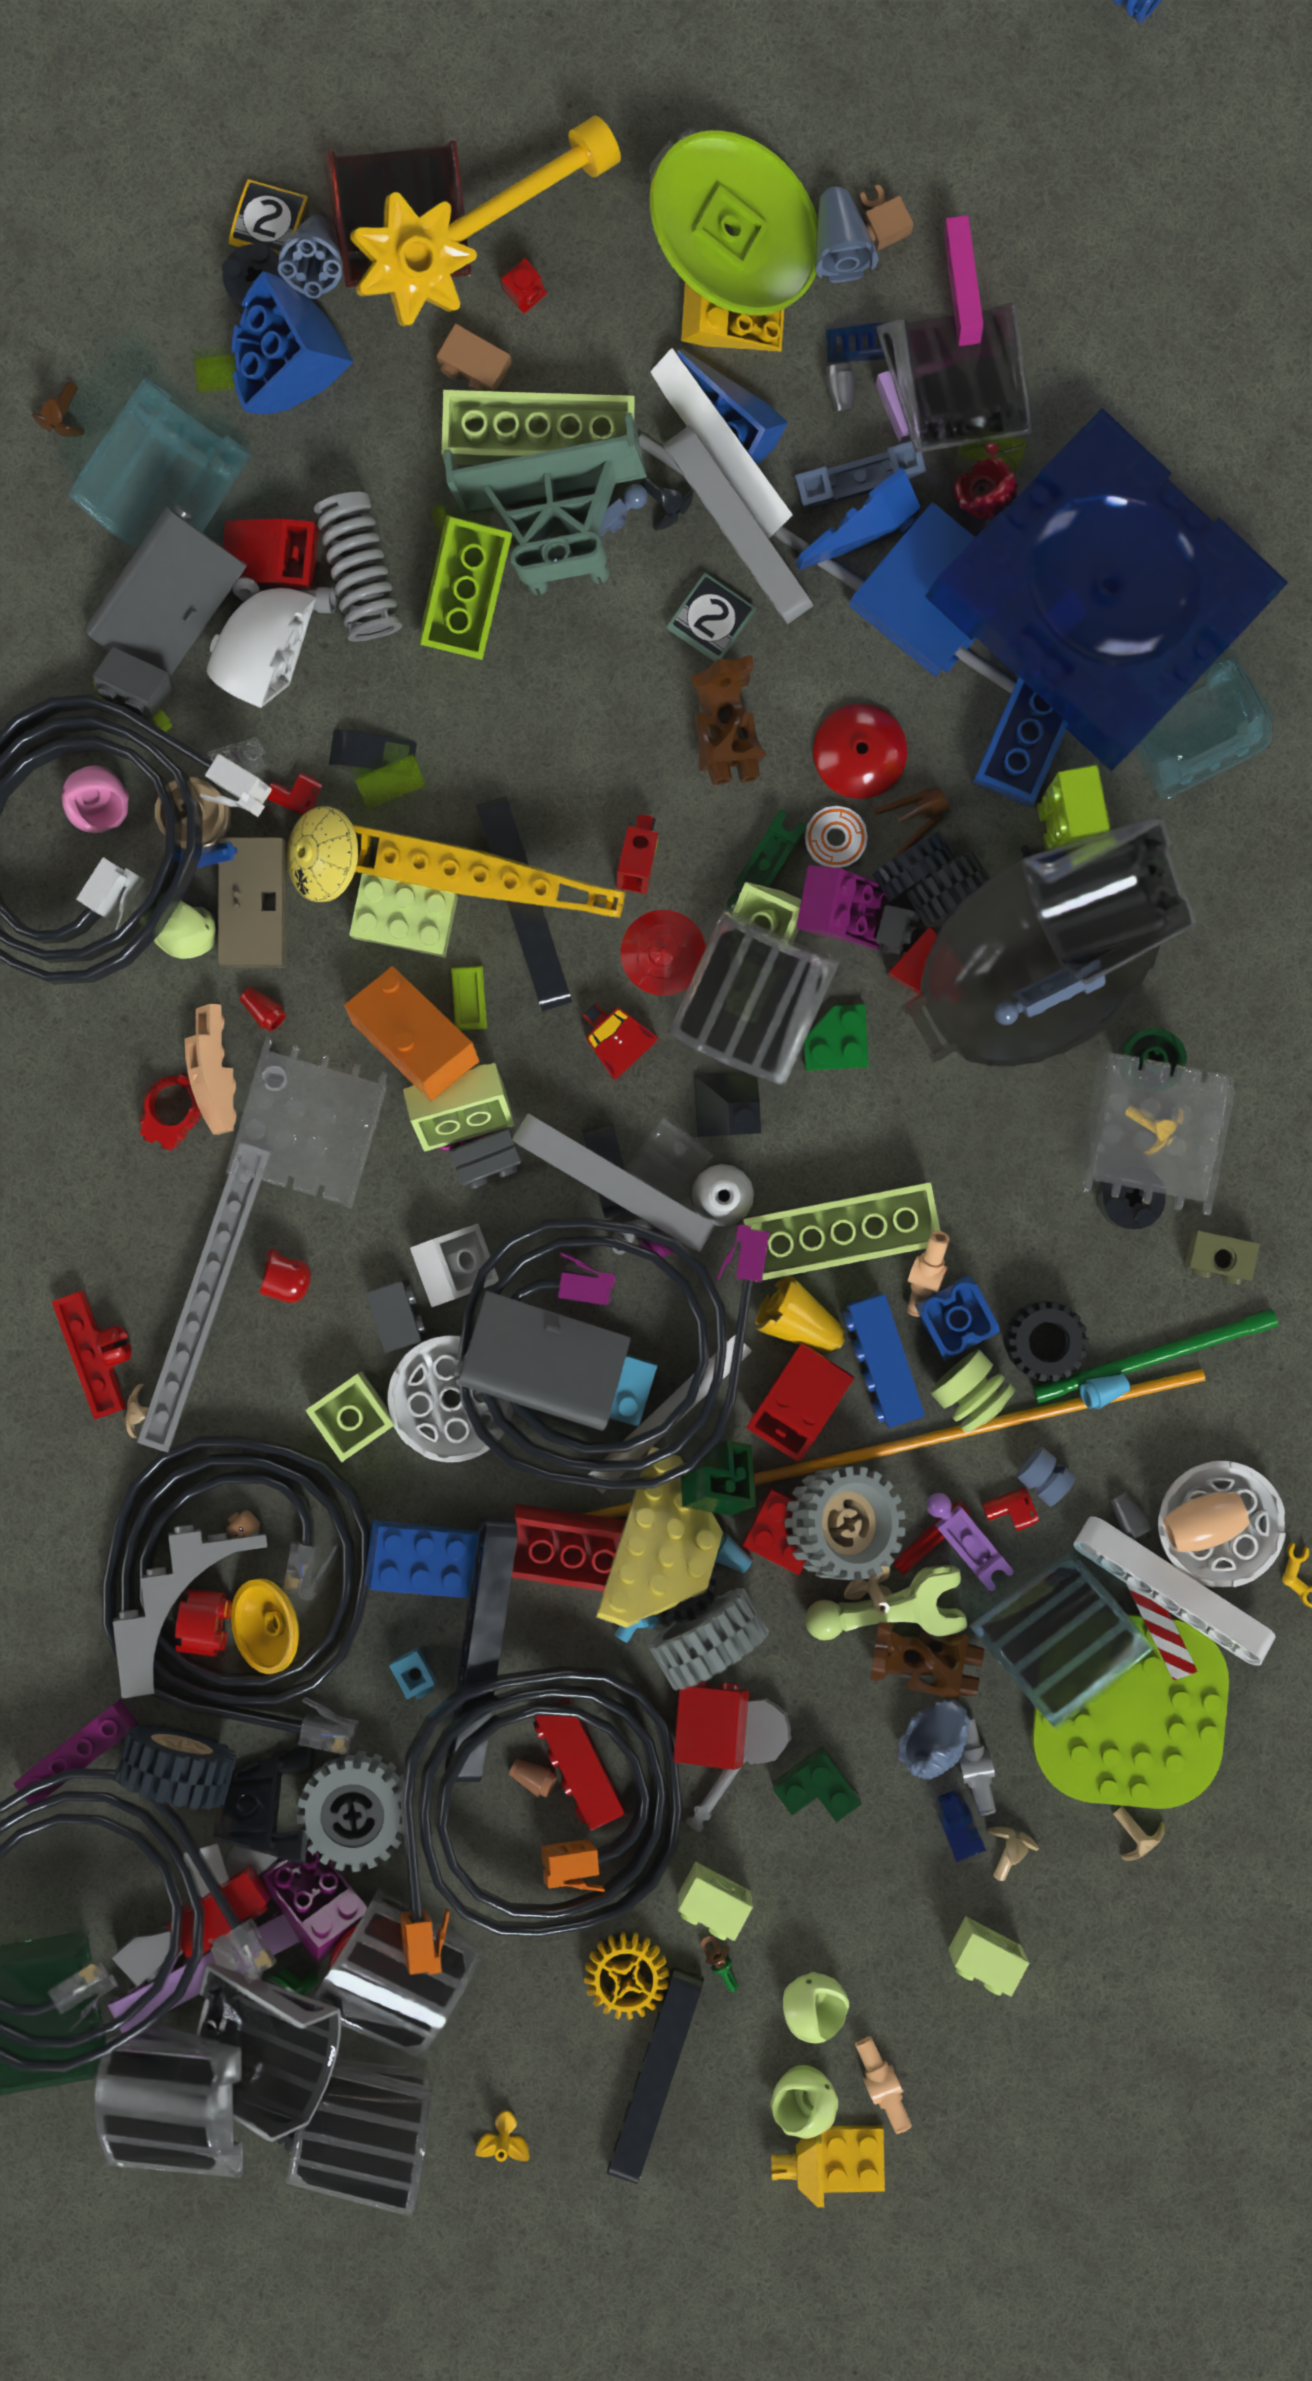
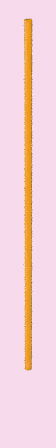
[582,1369,1205,1519]

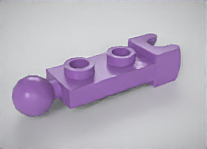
[927,1493,1013,1591]

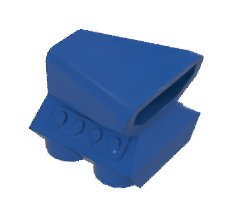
[915,1275,1000,1361]

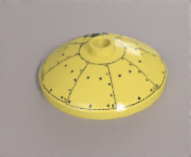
[286,806,358,902]

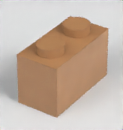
[436,323,512,391]

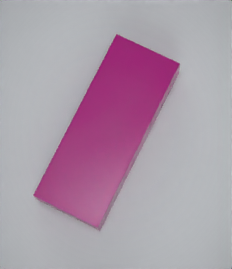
[944,215,983,346]

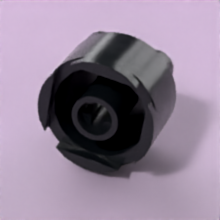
[222,242,283,314]
[1097,1166,1166,1229]

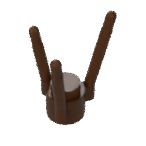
[874,787,949,858]

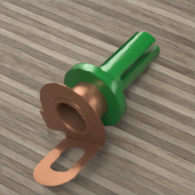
[701,1936,739,1992]

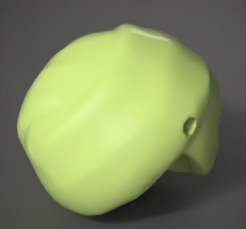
[154,901,216,959]
[783,1972,849,2044]
[770,2065,839,2139]

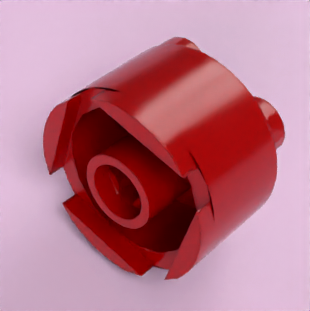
[175,1588,232,1656]

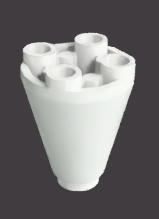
[691,1164,754,1227]

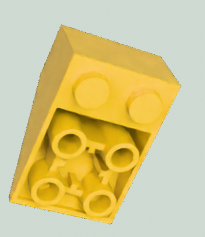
[681,282,784,351]

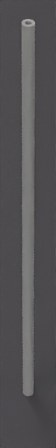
[639,433,1016,693]

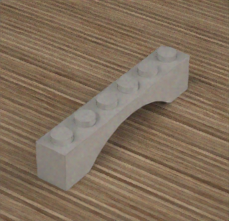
[112,1845,279,1987]

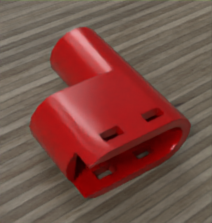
[266,773,323,816]
[981,1486,1040,1532]

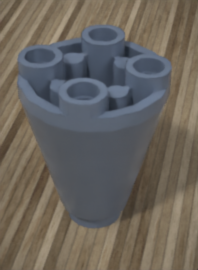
[278,215,343,299]

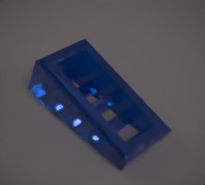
[826,322,892,363]

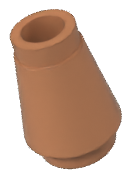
[509,1758,558,1798]

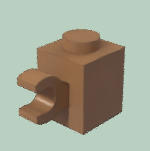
[859,185,914,251]

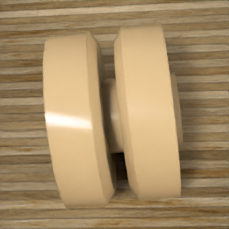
[155,777,231,849]

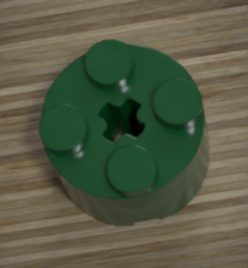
[1117,1028,1187,1093]

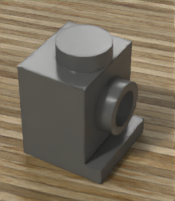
[875,905,922,956]

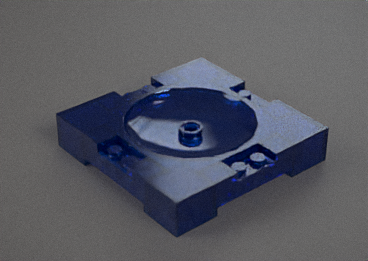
[925,408,1289,772]

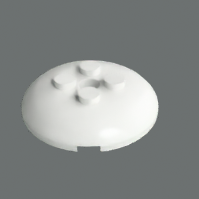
[388,1335,514,1462]
[1158,1461,1286,1587]

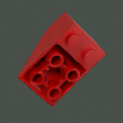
[222,519,320,590]
[746,1343,855,1463]

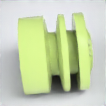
[929,1349,1015,1433]

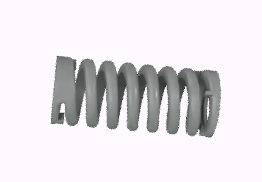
[313,492,402,642]

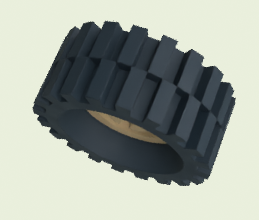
[115,1725,237,1809]

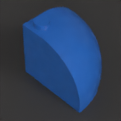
[231,271,354,414]

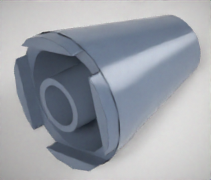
[815,186,879,283]

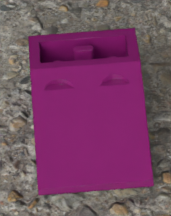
[796,865,890,950]
[261,1842,370,1963]

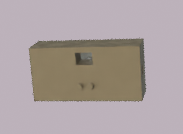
[218,838,287,968]

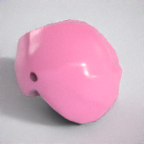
[62,765,129,833]

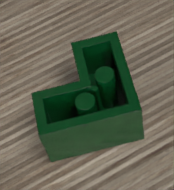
[680,1440,756,1516]
[772,1745,862,1823]

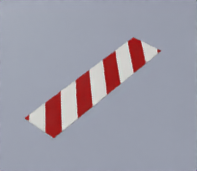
[1127,1584,1198,1681]

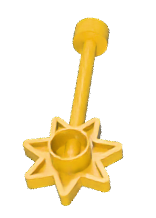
[350,115,621,327]

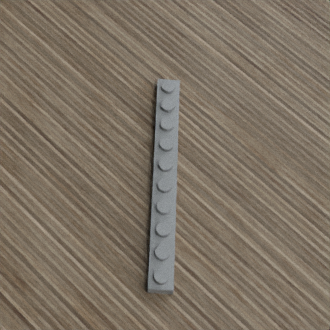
[137,1142,271,1453]

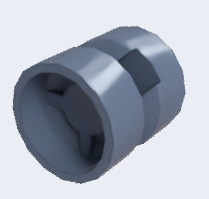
[1016,1447,1077,1507]

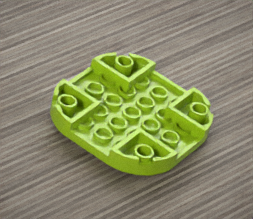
[1031,1610,1229,1809]

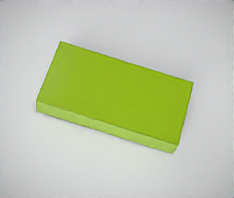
[451,966,487,1031]

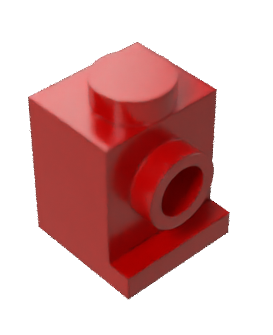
[501,258,547,314]

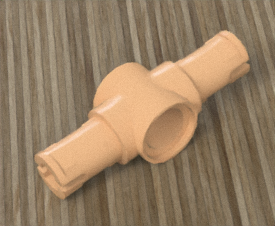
[906,1231,950,1317]
[855,2036,912,2134]

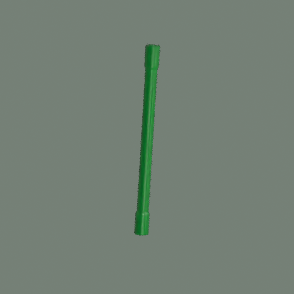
[1032,1309,1278,1404]

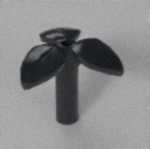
[641,477,694,531]

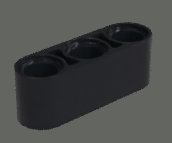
[582,1123,630,1219]

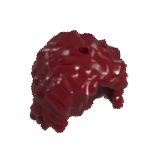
[952,455,1018,521]

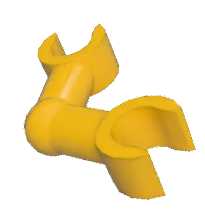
[1282,1542,1312,1608]

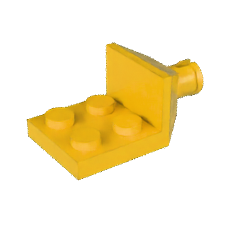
[771,2125,885,2208]

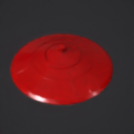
[620,910,707,996]

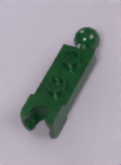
[727,810,807,916]

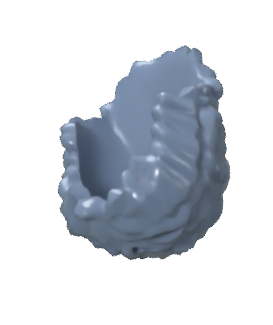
[898,1700,970,1779]

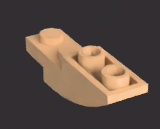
[184,1004,236,1135]

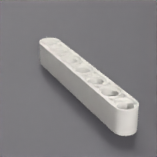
[1073,1516,1275,1666]

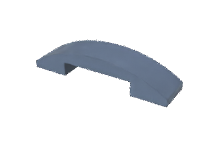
[795,439,926,507]

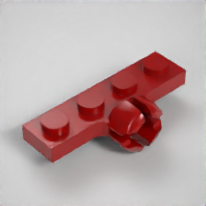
[51,1290,132,1420]

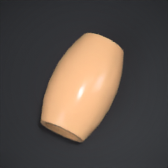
[1163,1492,1250,1552]

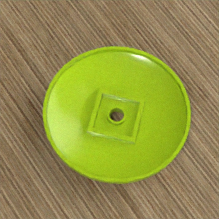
[650,130,821,315]

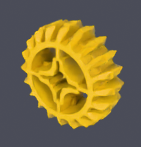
[584,1932,669,2020]

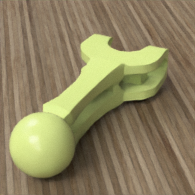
[805,1565,967,1640]

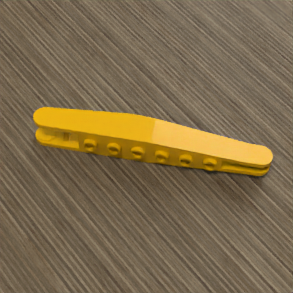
[352,824,626,918]

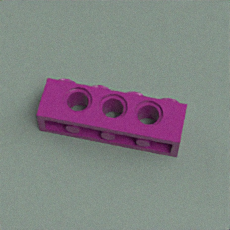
[13,1699,139,1804]

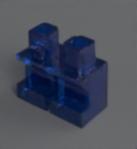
[937,1790,986,1862]

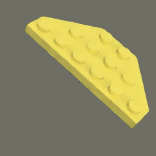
[596,1446,723,1628]

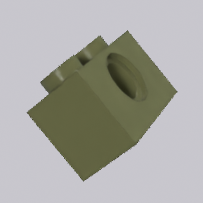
[1184,1230,1260,1285]

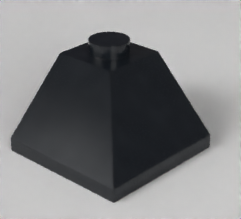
[694,1071,761,1137]

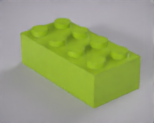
[418,515,512,660]
[1037,765,1110,860]

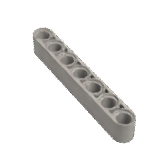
[663,426,813,625]
[512,1113,716,1253]

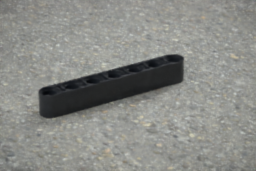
[476,795,572,1012]
[607,1967,704,2184]

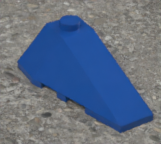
[676,349,788,465]
[796,467,921,570]

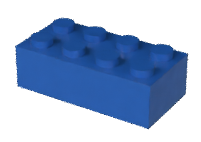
[972,660,1085,807]
[841,1292,925,1428]
[364,1520,479,1598]

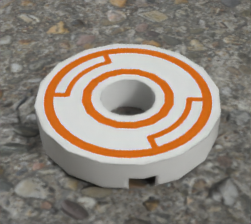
[805,805,868,869]

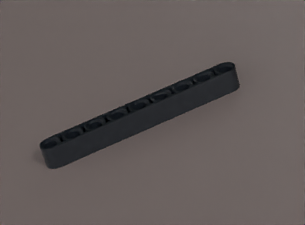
[445,1517,518,1782]

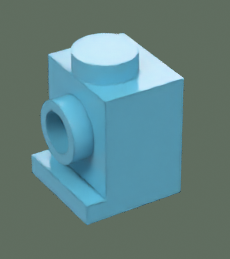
[389,1646,437,1699]

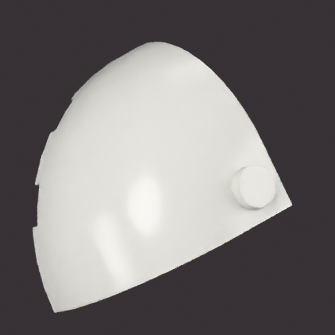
[207,588,316,708]

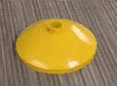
[231,1578,299,1674]

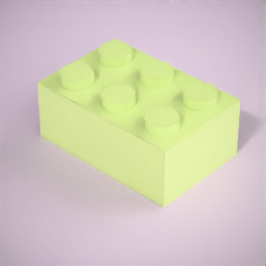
[349,873,458,958]
[403,1063,515,1152]

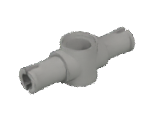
[958,1717,996,1816]

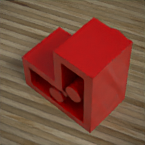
[742,1486,806,1575]

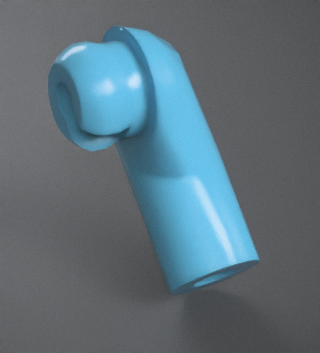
[614,1615,659,1643]

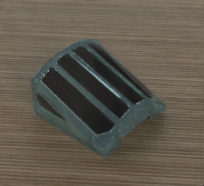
[969,1550,1155,1730]

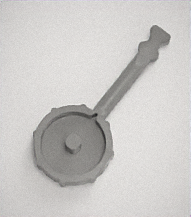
[686,1698,792,1832]

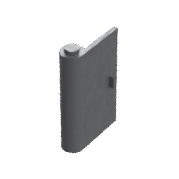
[84,503,247,678]
[452,1291,631,1431]

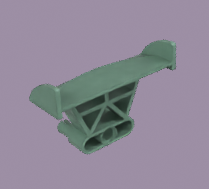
[444,413,647,595]

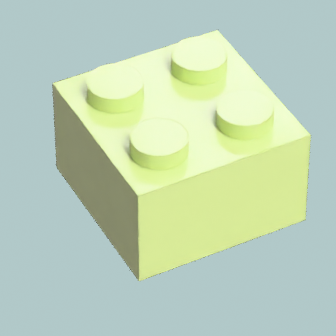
[305,1371,395,1462]
[678,1861,753,1941]
[948,1916,1029,1997]

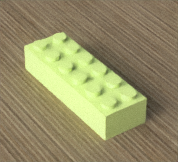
[441,390,635,465]
[742,1182,940,1282]

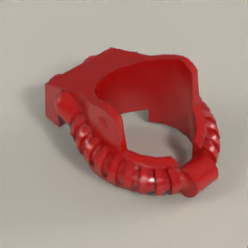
[139,1072,202,1151]

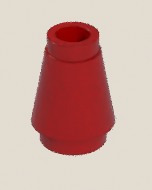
[239,987,287,1032]

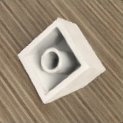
[410,1223,499,1307]

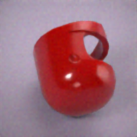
[259,1248,312,1303]

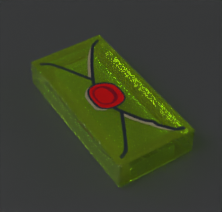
[957,424,1027,474]

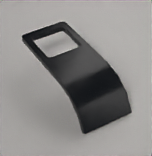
[329,730,417,776]

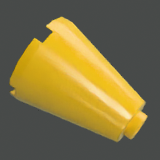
[755,1275,845,1354]

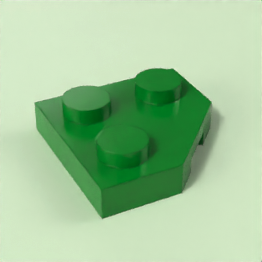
[804,1004,869,1071]

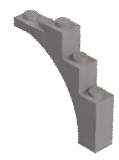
[113,1525,267,1698]

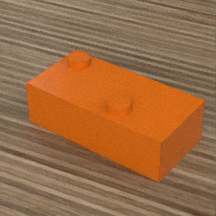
[344,966,479,1101]

